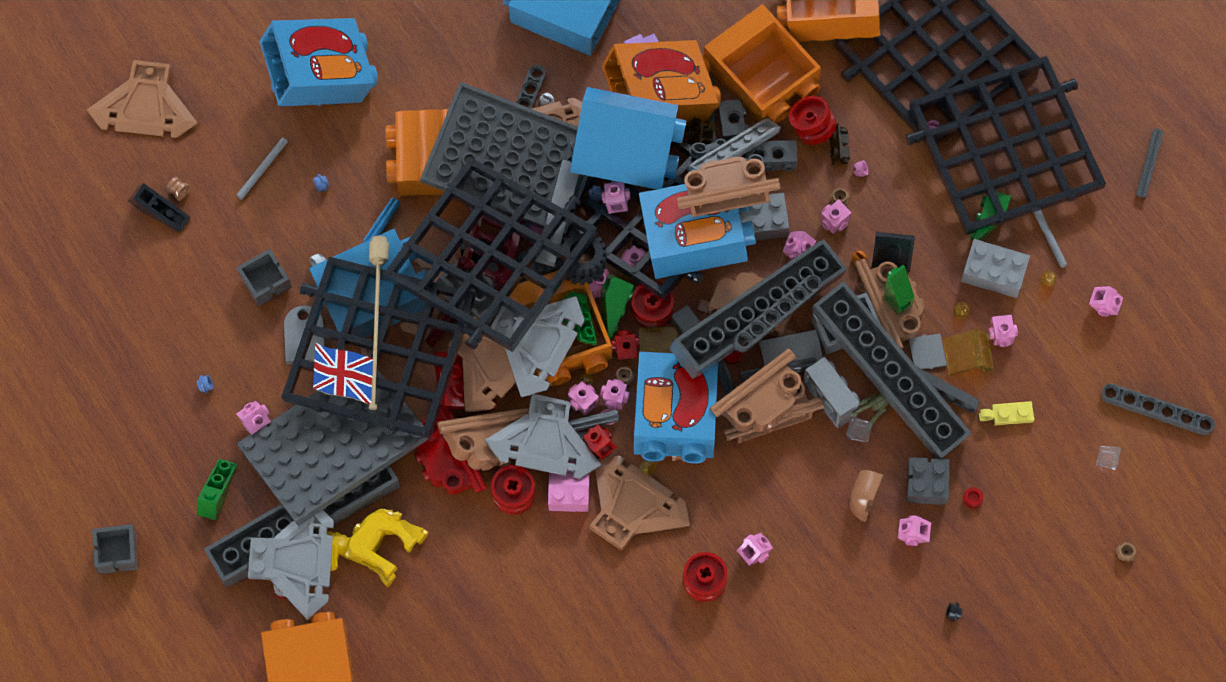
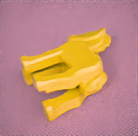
[327,509,428,588]

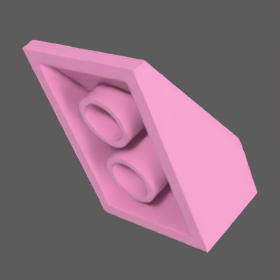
[548,460,590,512]

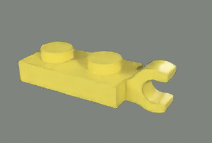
[979,401,1034,426]

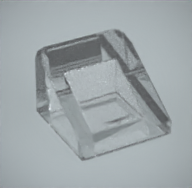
[846,416,872,442]
[1096,446,1121,470]

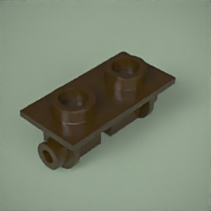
[829,123,850,166]

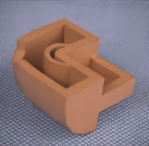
[849,470,883,522]

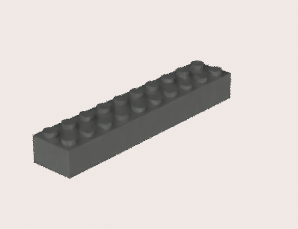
[669,239,847,379]
[811,281,972,459]
[204,465,400,589]

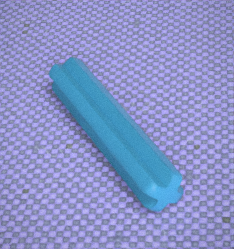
[363,198,400,243]

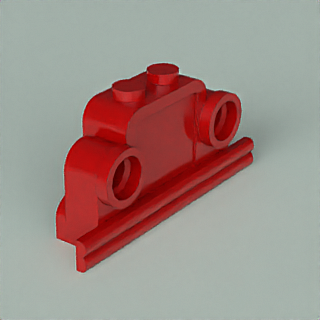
[414,407,487,495]

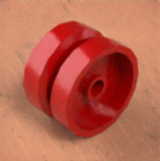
[789,95,837,145]
[631,281,674,330]
[491,465,536,515]
[683,552,728,602]

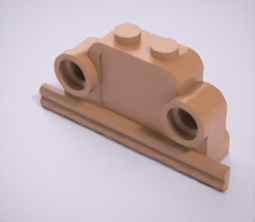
[677,157,780,217]
[854,259,925,349]
[697,272,796,338]
[709,348,801,432]
[723,382,824,443]
[437,408,529,471]

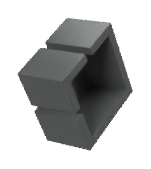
[236,249,292,307]
[906,457,949,505]
[92,524,139,574]

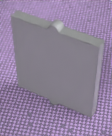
[908,334,947,371]

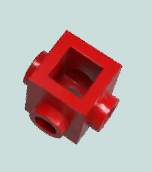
[611,330,640,360]
[583,424,618,460]

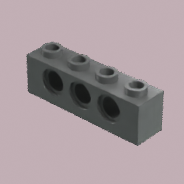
[741,140,798,172]

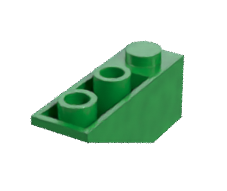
[970,191,1011,241]
[883,265,915,315]
[600,274,634,339]
[560,291,597,345]
[197,459,237,520]

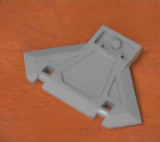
[486,296,584,398]
[485,394,601,479]
[248,510,334,620]

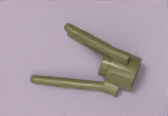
[851,392,889,435]

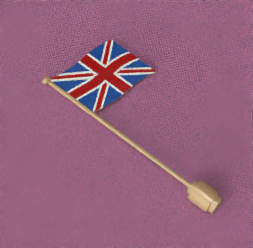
[313,236,389,410]

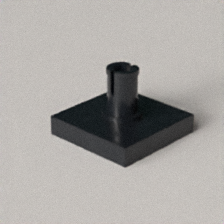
[871,232,915,272]

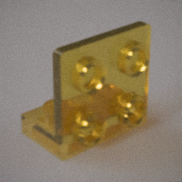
[639,327,678,353]
[943,328,994,375]

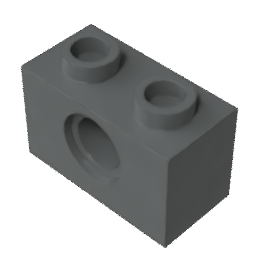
[718,99,749,142]

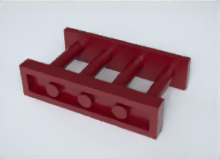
[457,215,524,292]

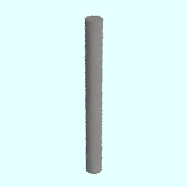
[236,137,288,200]
[1033,210,1067,268]

